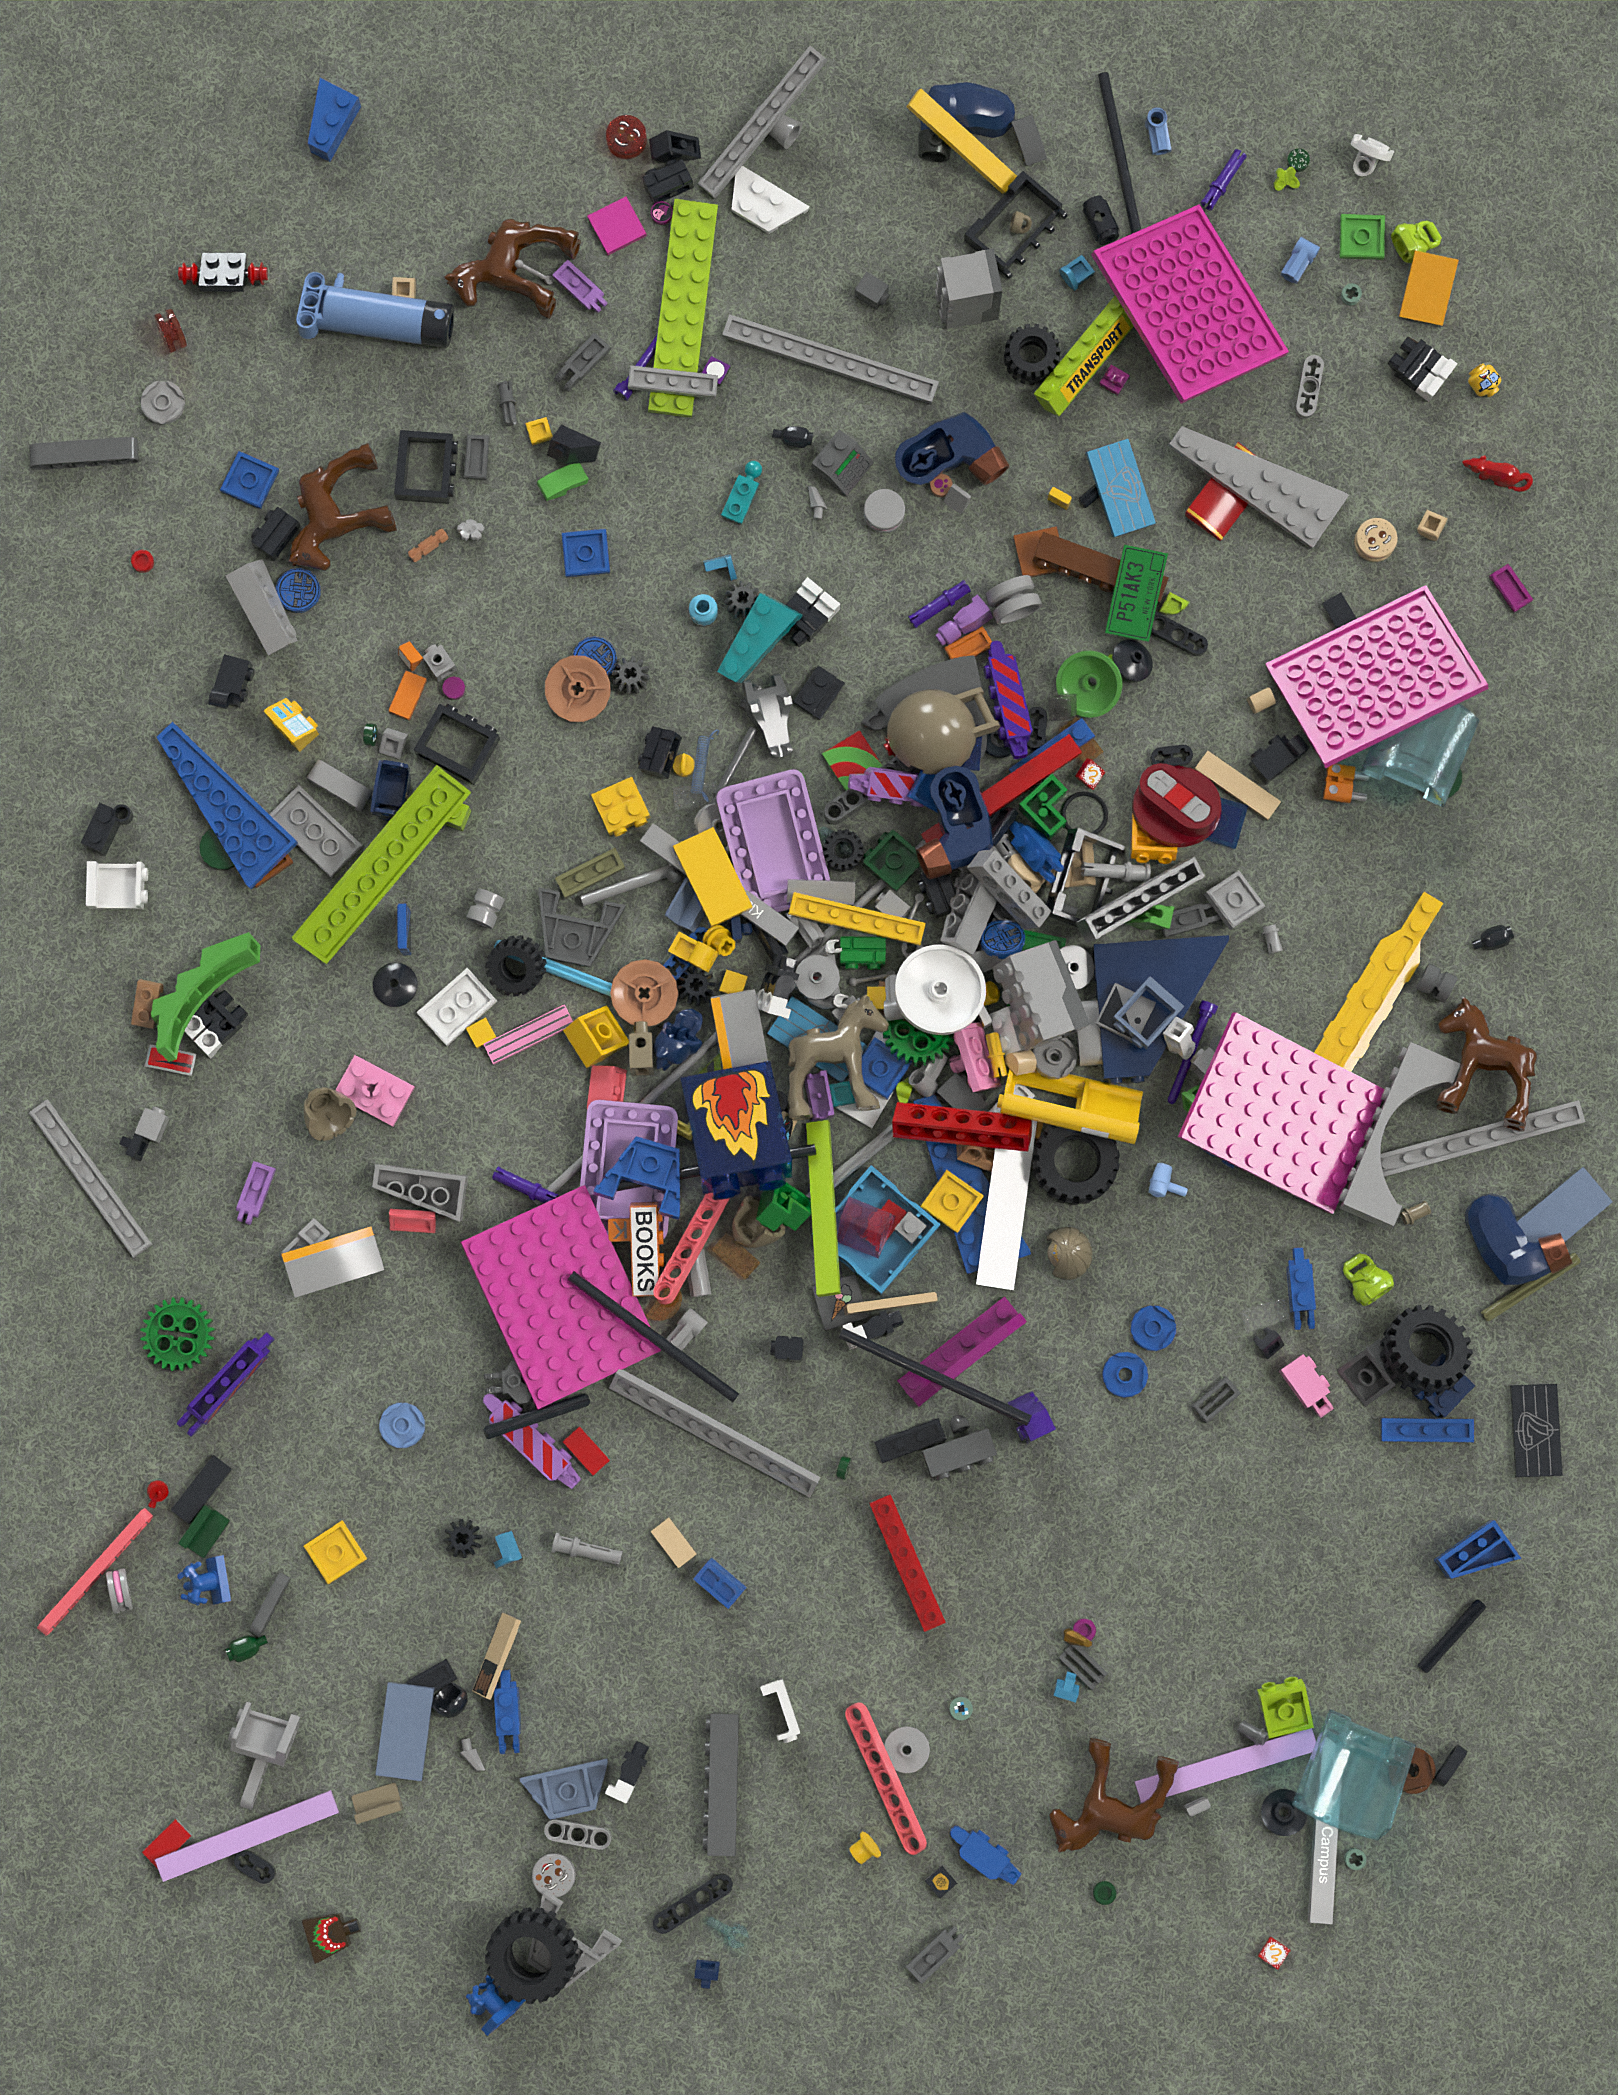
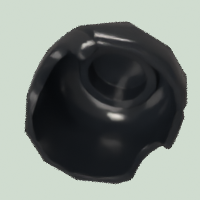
[432,1683,468,1718]

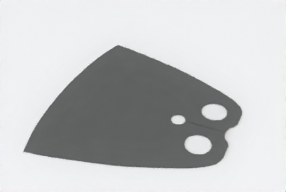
[875,655,987,763]

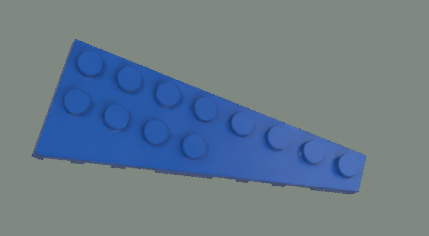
[157,722,298,890]
[913,1094,1031,1274]

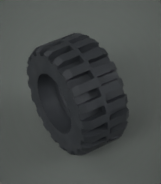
[1032,1125,1120,1205]
[485,1907,579,2004]

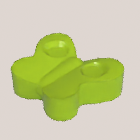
[1274,167,1300,191]

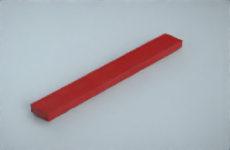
[921,734,1082,843]

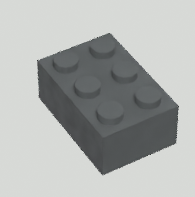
[921,1428,997,1481]

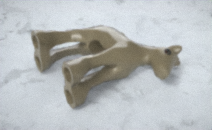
[787,994,889,1121]

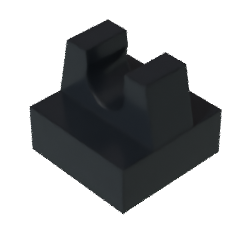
[119,1133,150,1161]
[1253,1327,1285,1360]

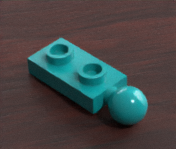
[721,461,762,525]

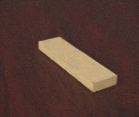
[1194,751,1281,821]
[844,1292,938,1315]

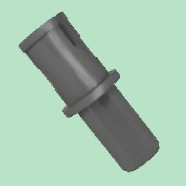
[498,381,517,426]

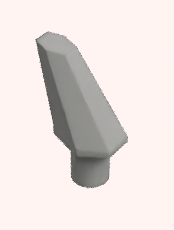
[808,486,827,520]
[459,1738,485,1771]

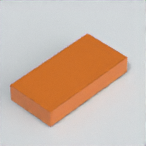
[944,626,992,659]
[389,671,427,721]

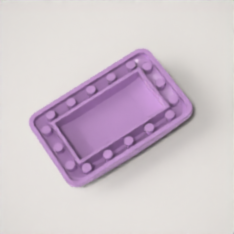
[716,769,830,912]
[580,1100,678,1238]

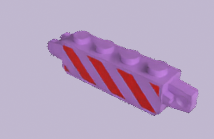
[848,767,924,807]
[483,1393,581,1489]

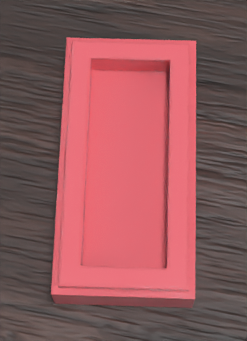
[389,1209,436,1233]

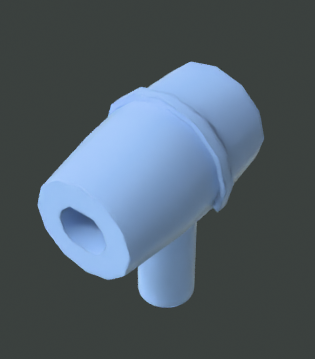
[1148,1163,1188,1197]

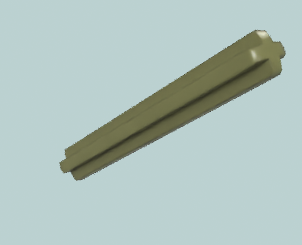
[1481,1253,1581,1321]

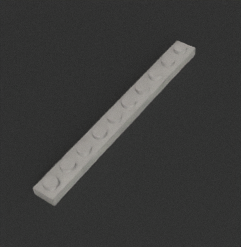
[722,314,939,404]
[1381,1100,1585,1177]
[609,1369,821,1498]

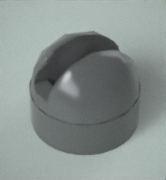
[950,1415,970,1434]

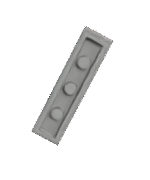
[628,365,718,399]

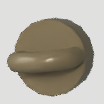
[1009,211,1032,234]

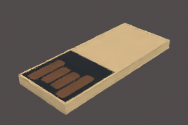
[472,1613,521,1700]

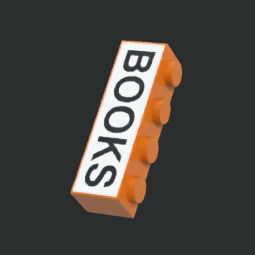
[630,1202,665,1296]

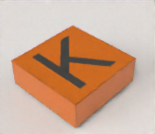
[608,1218,631,1242]

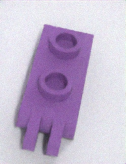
[552,260,608,313]
[236,1161,276,1225]

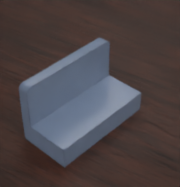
[665,877,705,933]

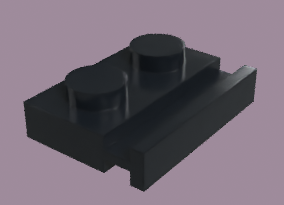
[793,665,845,720]

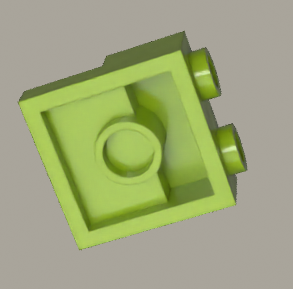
[1257,1677,1314,1739]

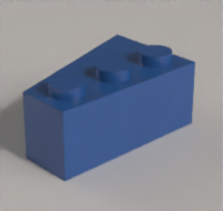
[308,78,361,162]
[1434,1520,1521,1579]

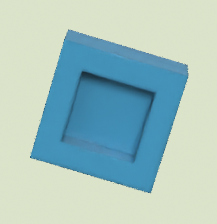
[1054,1671,1080,1703]

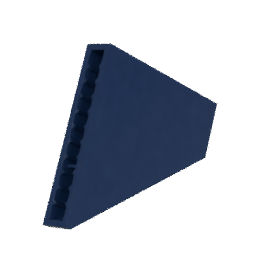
[1092,935,1229,1085]

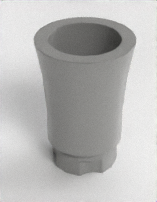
[754,103,802,149]

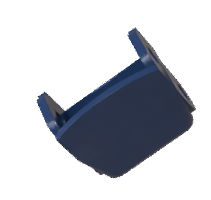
[370,760,411,821]

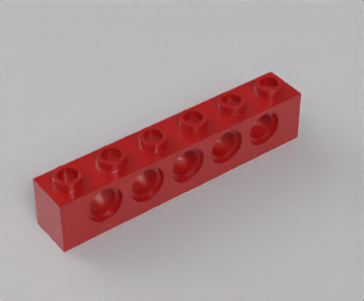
[892,1102,1032,1152]
[869,1494,946,1632]

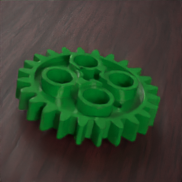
[883,1018,954,1066]
[140,1297,216,1372]

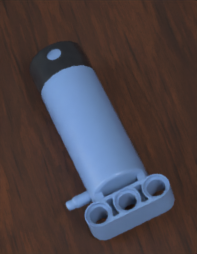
[296,272,455,348]

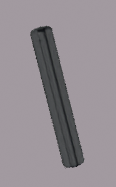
[1418,1599,1486,1673]

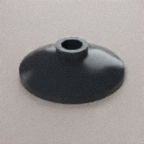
[1112,640,1153,682]
[373,962,418,1007]
[1261,1789,1308,1836]

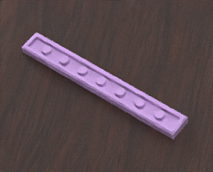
[1135,1728,1319,1803]
[155,1790,339,1882]

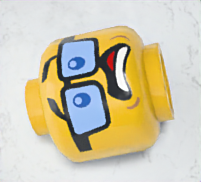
[1468,363,1501,397]

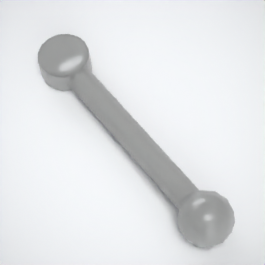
[515,259,554,285]
[908,893,924,920]
[849,970,895,986]

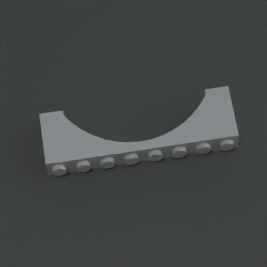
[1338,1042,1461,1231]

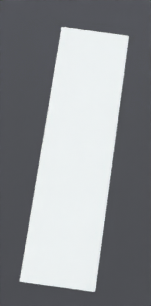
[976,1120,1037,1290]

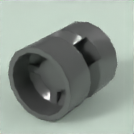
[1416,963,1458,1003]

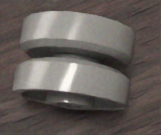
[985,575,1042,625]

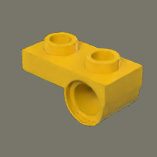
[668,932,719,973]

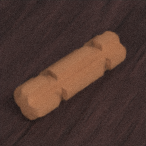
[408,529,448,562]

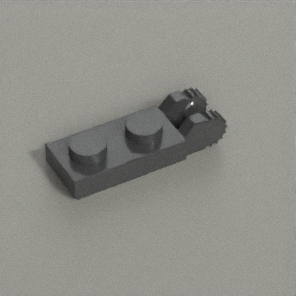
[554,333,611,391]
[1162,903,1222,938]

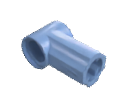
[1145,108,1172,155]
[1281,237,1320,284]

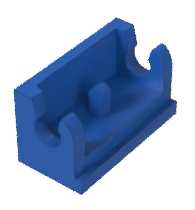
[694,1558,747,1609]

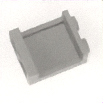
[228,1702,300,1767]

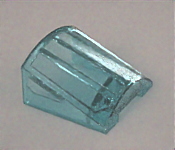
[1360,703,1480,807]
[1292,1709,1416,1840]

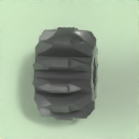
[724,581,759,619]
[612,656,650,695]

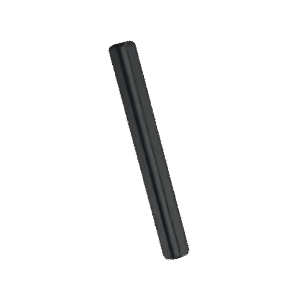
[483,1393,590,1439]

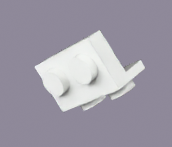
[990,1006,1025,1057]

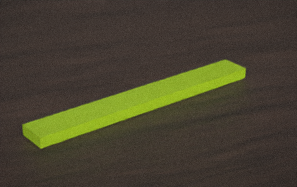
[806,1120,841,1297]

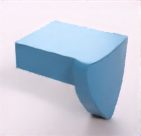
[1059,255,1095,291]
[703,554,737,580]
[494,1531,522,1569]

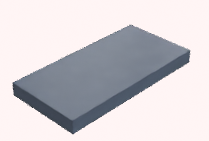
[1517,1167,1613,1242]
[376,1682,434,1781]

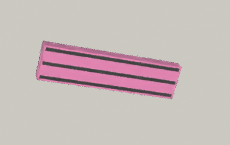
[484,1004,573,1065]

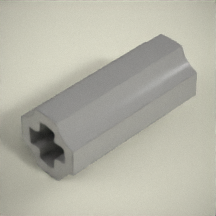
[684,1249,711,1298]

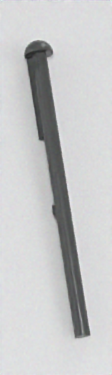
[667,727,757,883]

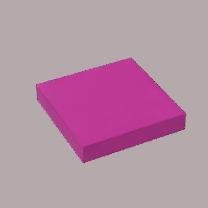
[587,196,647,255]

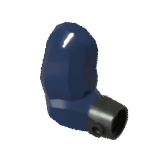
[918,82,1015,163]

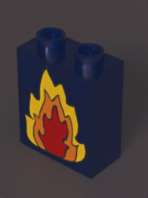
[680,1061,792,1200]

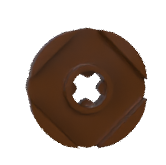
[1388,1746,1436,1794]

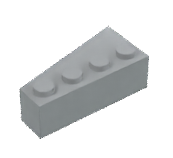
[372,1164,468,1222]

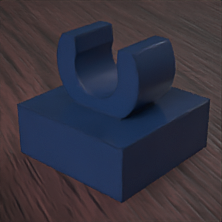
[729,917,752,943]
[695,1959,720,1989]

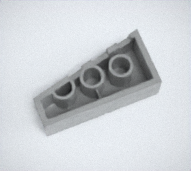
[226,559,298,655]
[941,865,997,955]

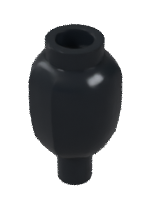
[772,426,813,448]
[1472,925,1514,950]

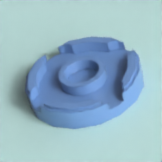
[379,1403,425,1448]

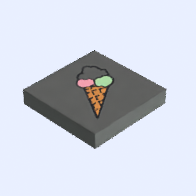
[812,1274,869,1331]

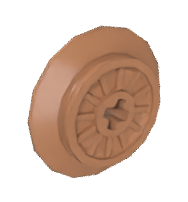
[545,656,610,722]
[610,959,678,1026]

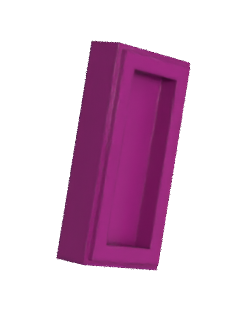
[1489,564,1533,613]

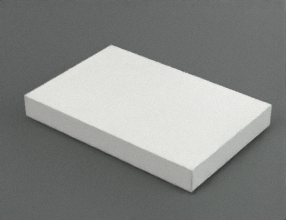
[417,968,498,1046]

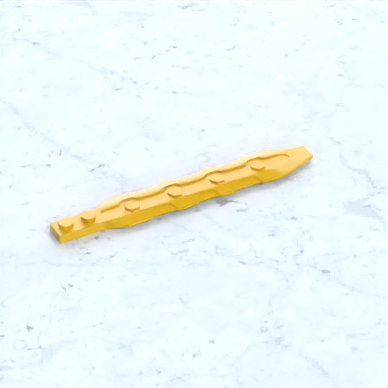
[1314,892,1443,1072]

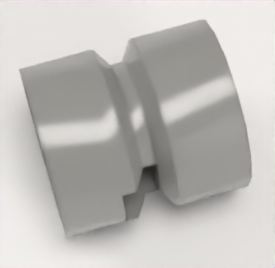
[466,888,505,929]

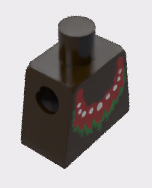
[302,1913,361,1964]

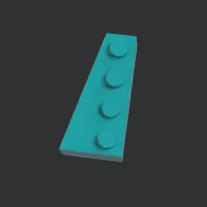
[717,593,803,683]

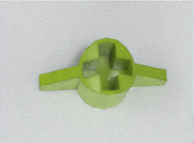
[896,1077,913,1103]

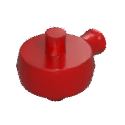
[147,1480,169,1508]

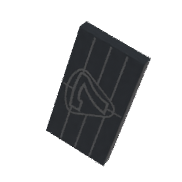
[1510,1384,1563,1477]

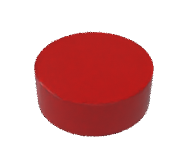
[131,550,154,573]

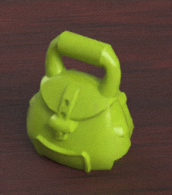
[1391,221,1442,264]
[1343,1253,1394,1306]

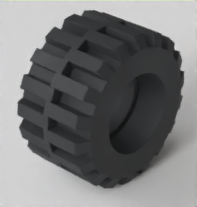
[1004,324,1060,385]
[485,935,547,997]

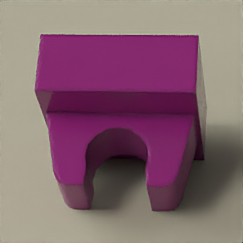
[1099,365,1130,396]

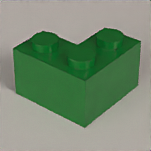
[1018,774,1068,841]
[756,1176,812,1231]

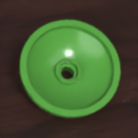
[1056,650,1122,718]

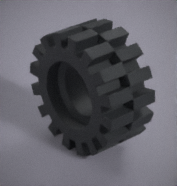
[823,829,864,872]

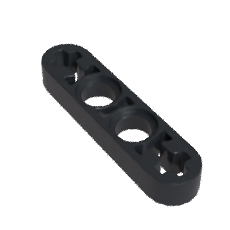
[1151,612,1208,656]
[653,1874,733,1934]

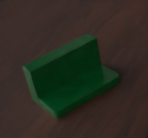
[178,1505,230,1558]

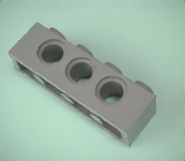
[967,849,1051,929]

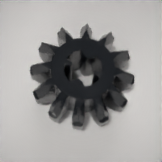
[677,967,716,1006]
[443,1519,483,1558]

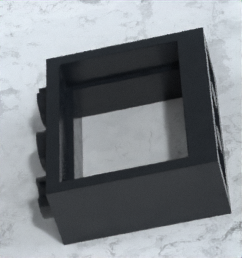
[394,430,458,504]
[414,703,500,785]

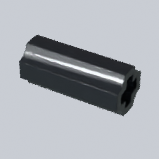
[750,922,789,963]

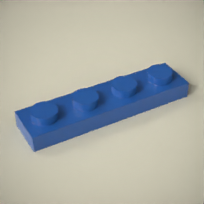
[1009,718,1095,773]
[1381,1418,1474,1443]

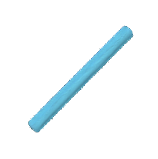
[494,940,612,997]

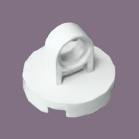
[1351,134,1394,176]

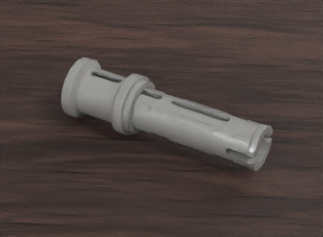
[1081,862,1151,883]
[551,1532,623,1566]

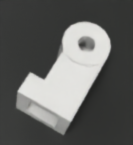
[1163,1017,1195,1060]

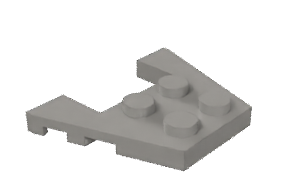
[527,1891,622,1988]

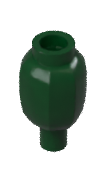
[225,1635,268,1662]

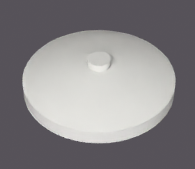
[894,945,986,1035]

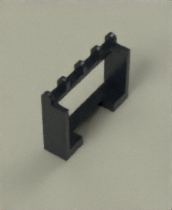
[964,171,1068,279]
[1046,828,1125,928]

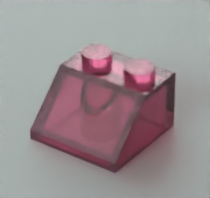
[837,1197,896,1259]

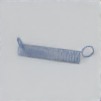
[691,730,719,802]

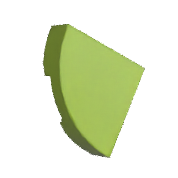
[1159,592,1189,615]

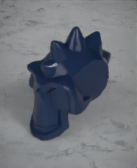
[653,1009,703,1071]

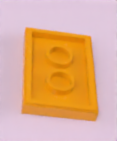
[1399,250,1459,326]

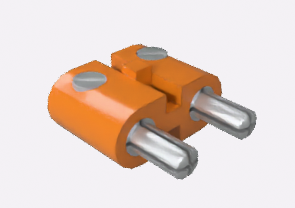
[1323,763,1370,804]

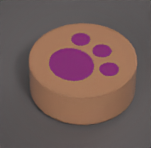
[930,474,952,497]

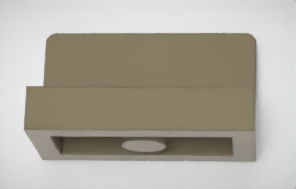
[352,1783,403,1824]

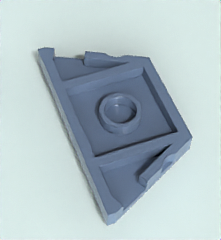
[520,1758,608,1820]

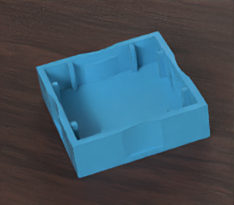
[812,1165,941,1295]

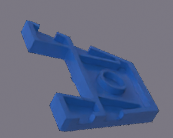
[593,1136,680,1220]

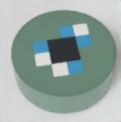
[949,1697,973,1720]

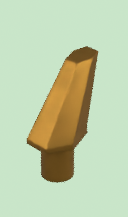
[1063,1628,1092,1647]

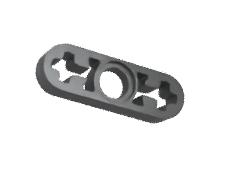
[249,1572,291,1638]

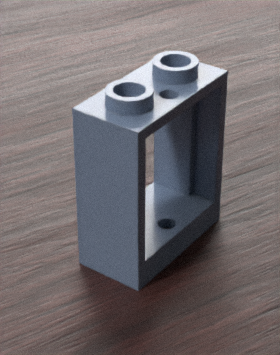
[1112,976,1184,1049]

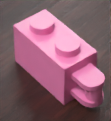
[1279,1354,1334,1418]

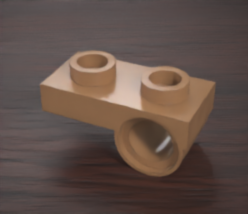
[131,979,164,1029]
[956,1144,995,1172]

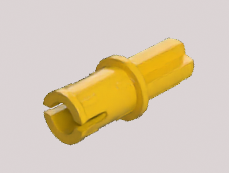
[986,1032,1008,1078]

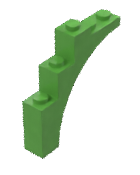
[151,932,261,1062]

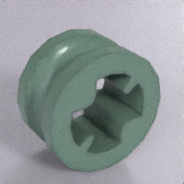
[1341,283,1362,306]
[1344,1848,1367,1870]

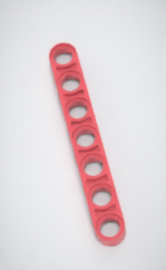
[653,1170,740,1305]
[37,1508,154,1636]
[845,1703,927,1855]

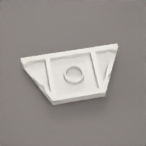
[732,166,809,234]

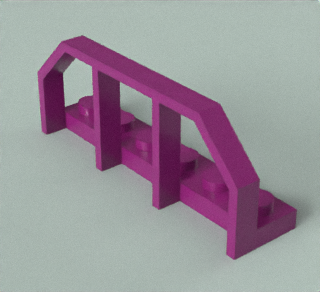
[897,1296,1027,1408]

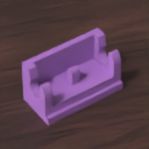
[805,1070,835,1121]

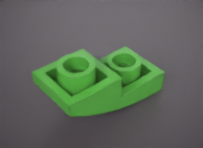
[537,463,589,501]

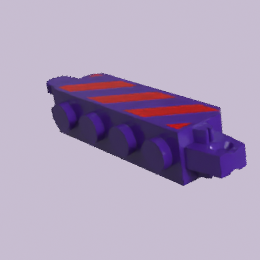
[983,640,1033,759]
[177,1332,275,1437]

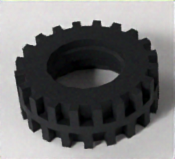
[1380,1305,1473,1397]

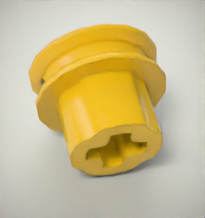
[703,925,735,956]

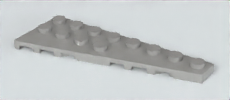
[1168,426,1349,549]

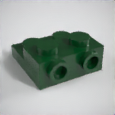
[863,829,920,893]

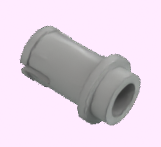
[1262,924,1283,954]

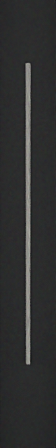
[533,792,982,1206]

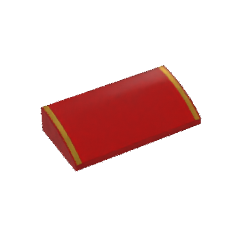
[1185,442,1255,541]

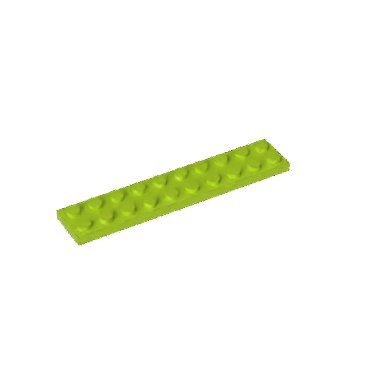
[648,199,718,418]
[292,765,471,964]

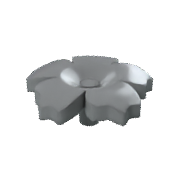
[457,519,484,541]

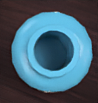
[689,594,718,626]

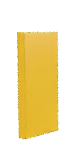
[673,827,753,927]

